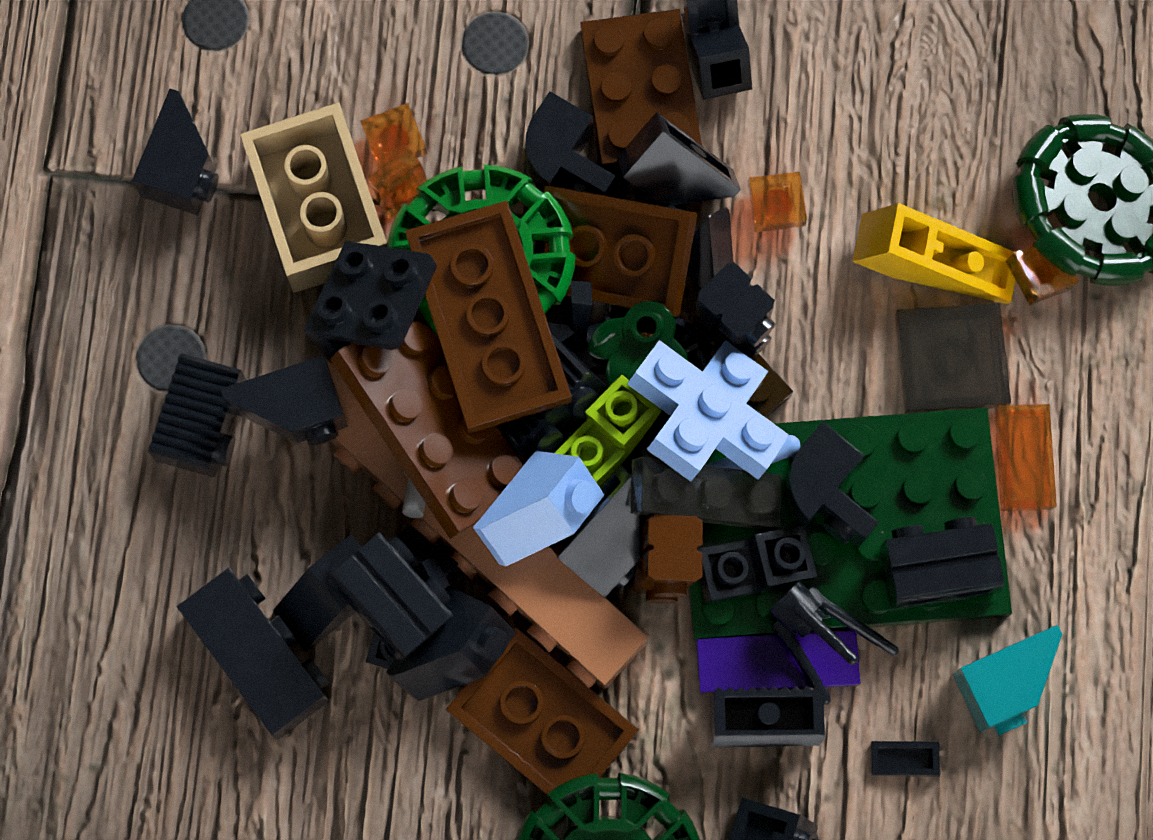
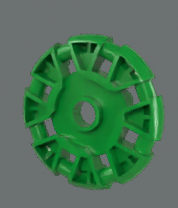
[387,164,576,335]

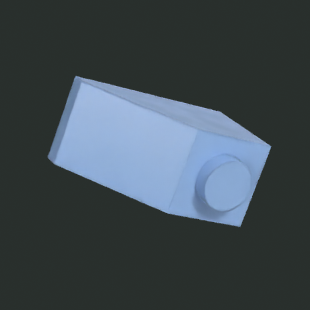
[473,451,604,566]

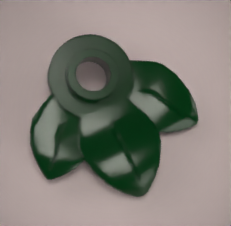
[587,301,688,387]

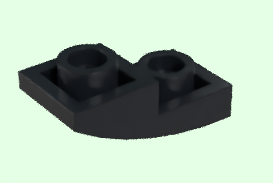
[698,525,817,605]

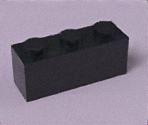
[176,568,329,740]

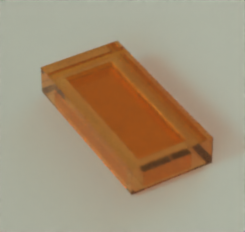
[994,404,1057,511]

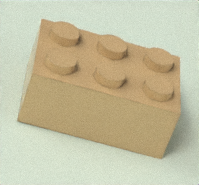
[240,102,387,293]

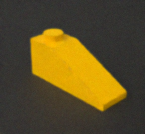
[852,203,1021,304]

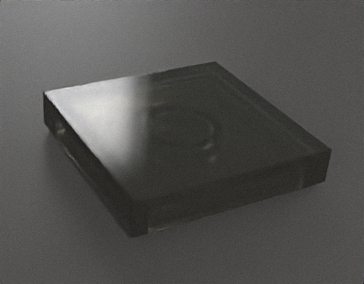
[895,303,1011,414]

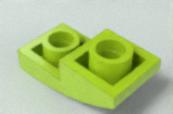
[555,375,661,487]

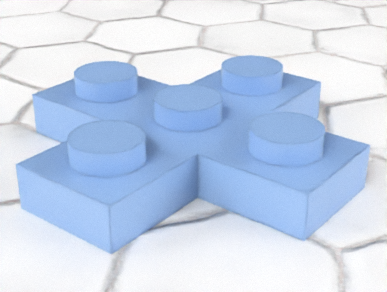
[627,340,789,482]

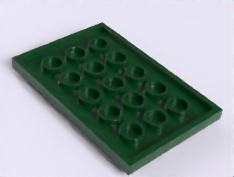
[678,407,1012,641]

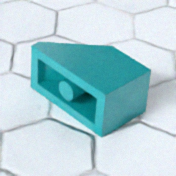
[952,625,1062,736]

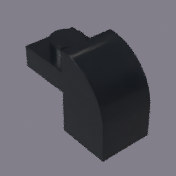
[681,0,752,100]
[526,91,616,197]
[785,422,879,547]

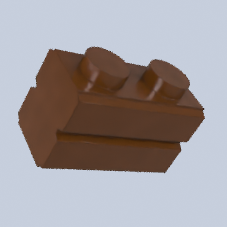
[632,515,703,603]

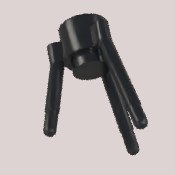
[769,581,899,705]

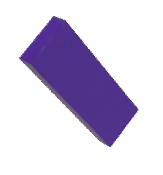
[696,631,861,694]

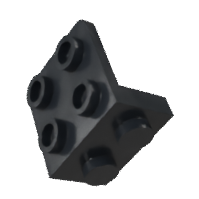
[304,241,437,364]

